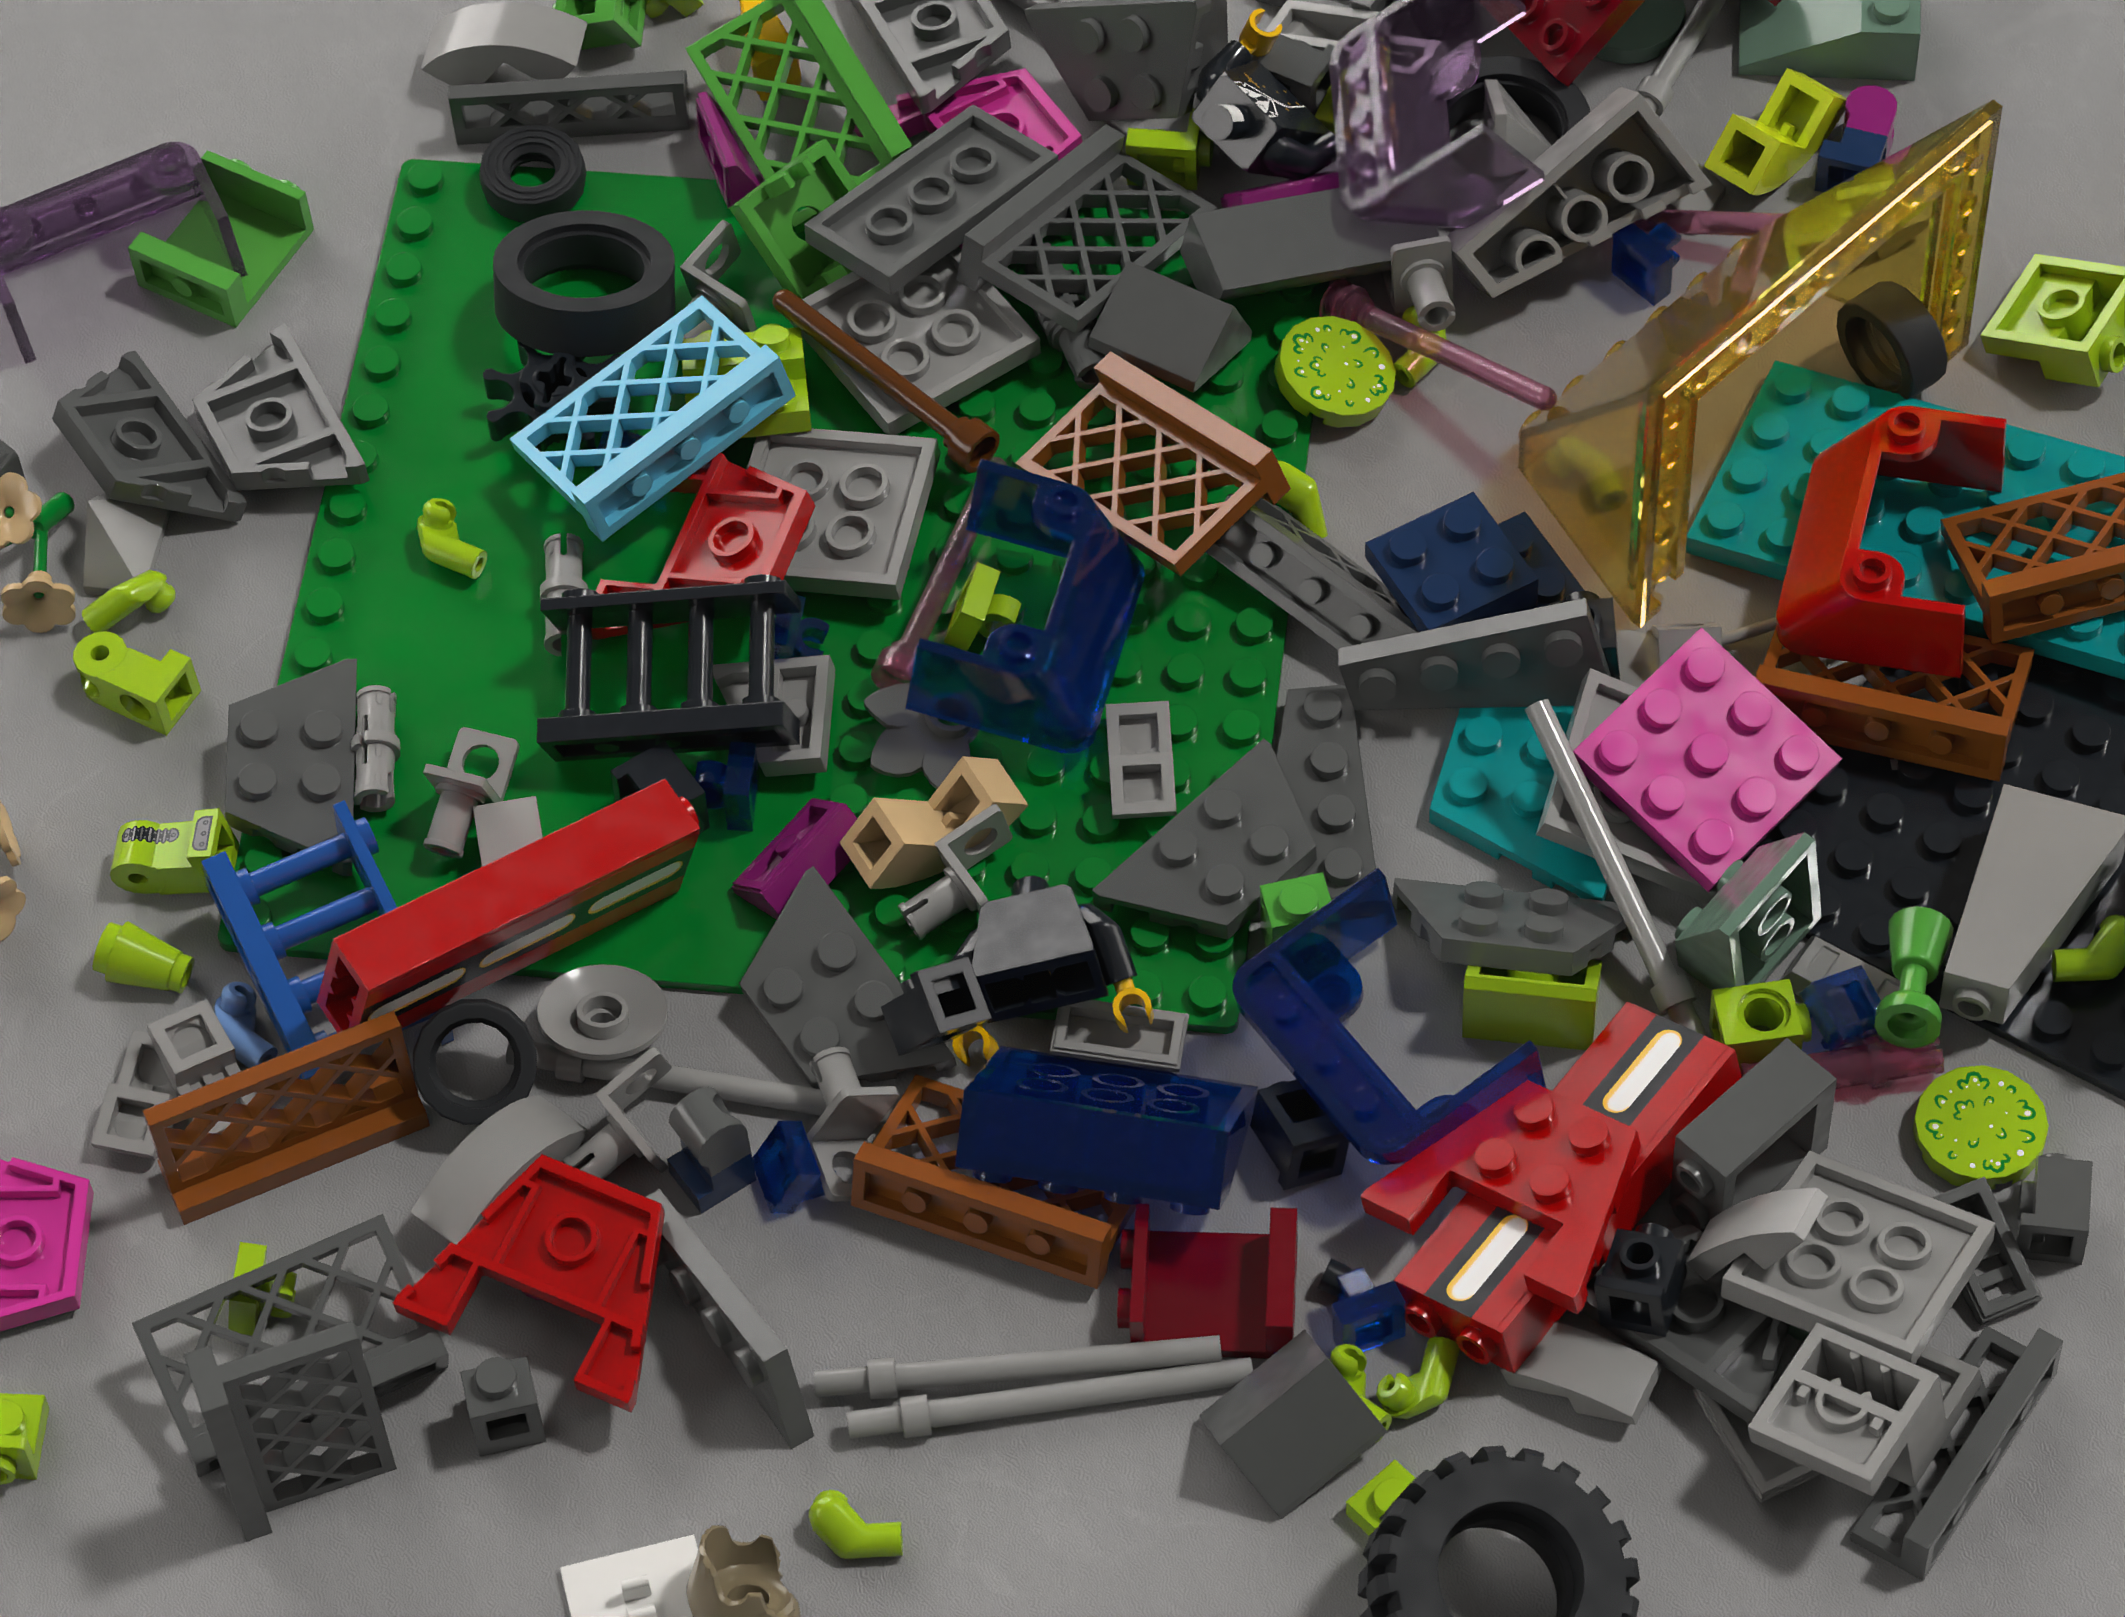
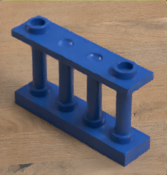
[201,800,454,1080]

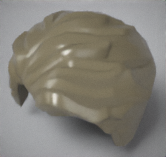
[686,1525,801,1617]

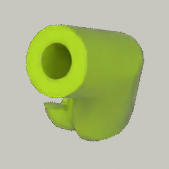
[808,1489,903,1559]

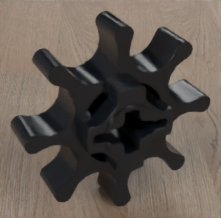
[483,340,631,452]

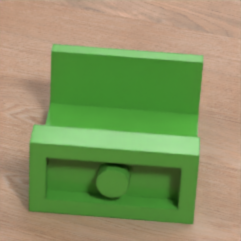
[128,150,314,328]

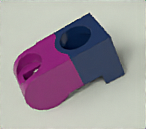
[1814,85,1897,197]

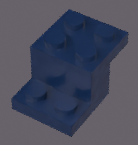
[1365,492,1585,632]

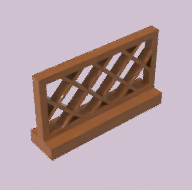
[1015,351,1291,576]
[1940,472,2125,644]
[1755,628,2035,782]
[143,1011,430,1225]
[851,1074,1159,1289]

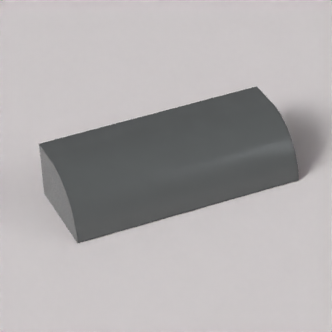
[1180,175,1440,301]

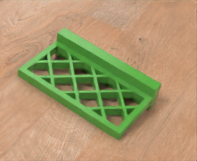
[685,0,913,234]

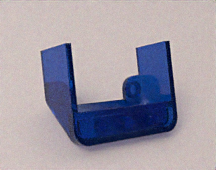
[905,459,1145,754]
[1233,868,1546,1165]

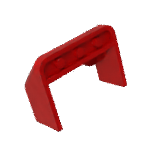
[1776,406,2007,678]

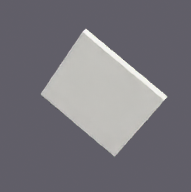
[560,1535,698,1617]

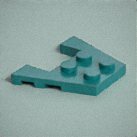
[1429,706,1609,901]

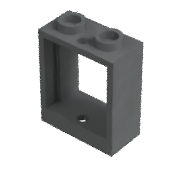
[1669,1038,1837,1232]

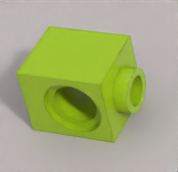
[1708,979,1812,1077]

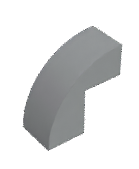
[421,1,588,86]
[411,1094,588,1244]

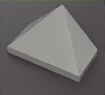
[1482,79,1551,172]
[83,493,172,595]

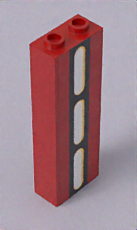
[317,778,701,1033]
[1394,1002,1742,1374]

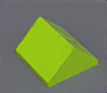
[1462,960,1602,1050]

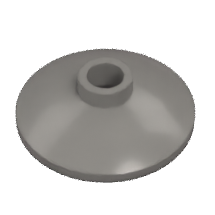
[537,964,668,1061]

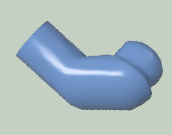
[214,982,278,1068]

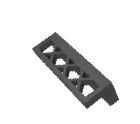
[448,70,690,145]
[1206,494,1419,649]
[1850,1325,2063,1581]

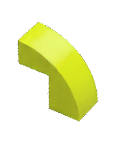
[1704,68,1846,195]

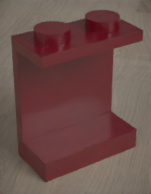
[1117,1204,1298,1359]

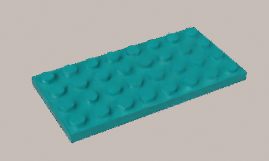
[1686,360,2125,680]

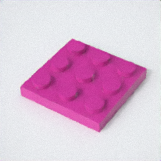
[1573,627,1842,893]

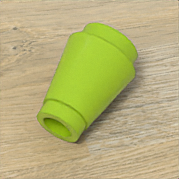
[92,921,194,994]

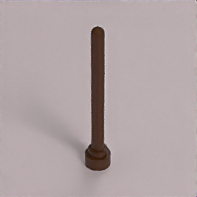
[772,289,1000,473]

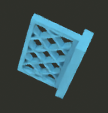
[510,295,796,542]

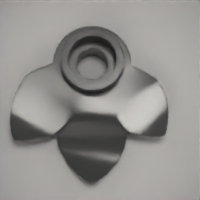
[864,683,982,789]

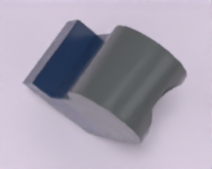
[667,1087,757,1214]

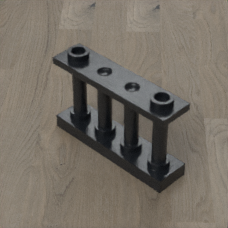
[537,574,802,762]

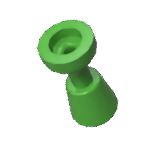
[1874,906,1954,1048]

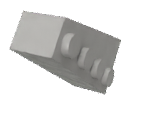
[1448,86,1712,298]

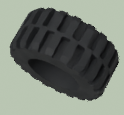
[1357,1445,1640,1617]

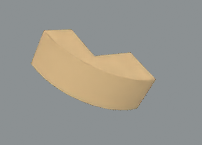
[839,756,1029,889]

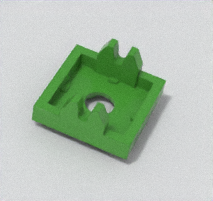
[729,139,857,299]

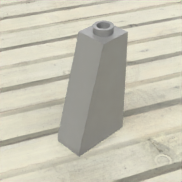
[1939,784,2125,1024]

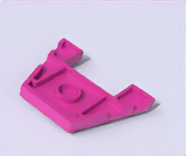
[846,68,1082,250]
[0,1157,94,1332]

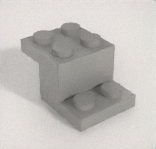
[1748,1322,1982,1496]

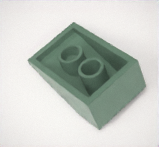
[1738,0,1921,81]
[1675,832,1822,991]

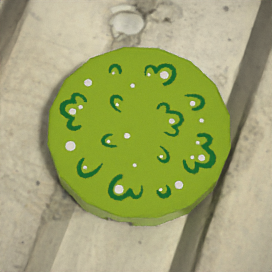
[1274,316,1396,428]
[1913,1065,2049,1190]

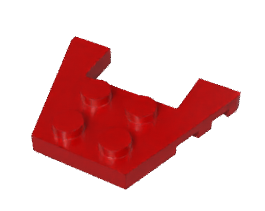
[592,452,816,640]
[1360,1080,1641,1314]
[393,1154,665,1412]

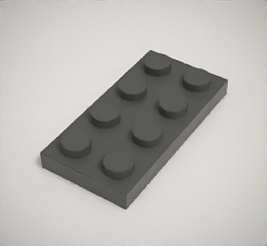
[804,104,1058,295]

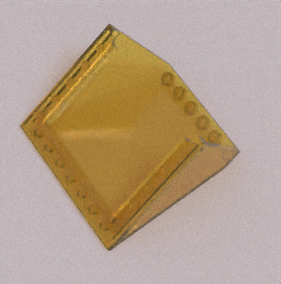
[1518,100,2003,628]

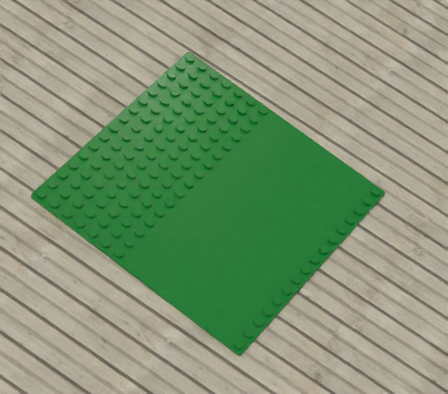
[217,159,1330,1034]

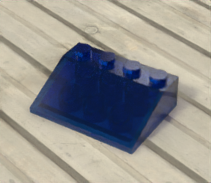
[955,1046,1258,1215]

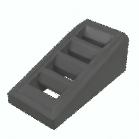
[1932,1176,2043,1325]

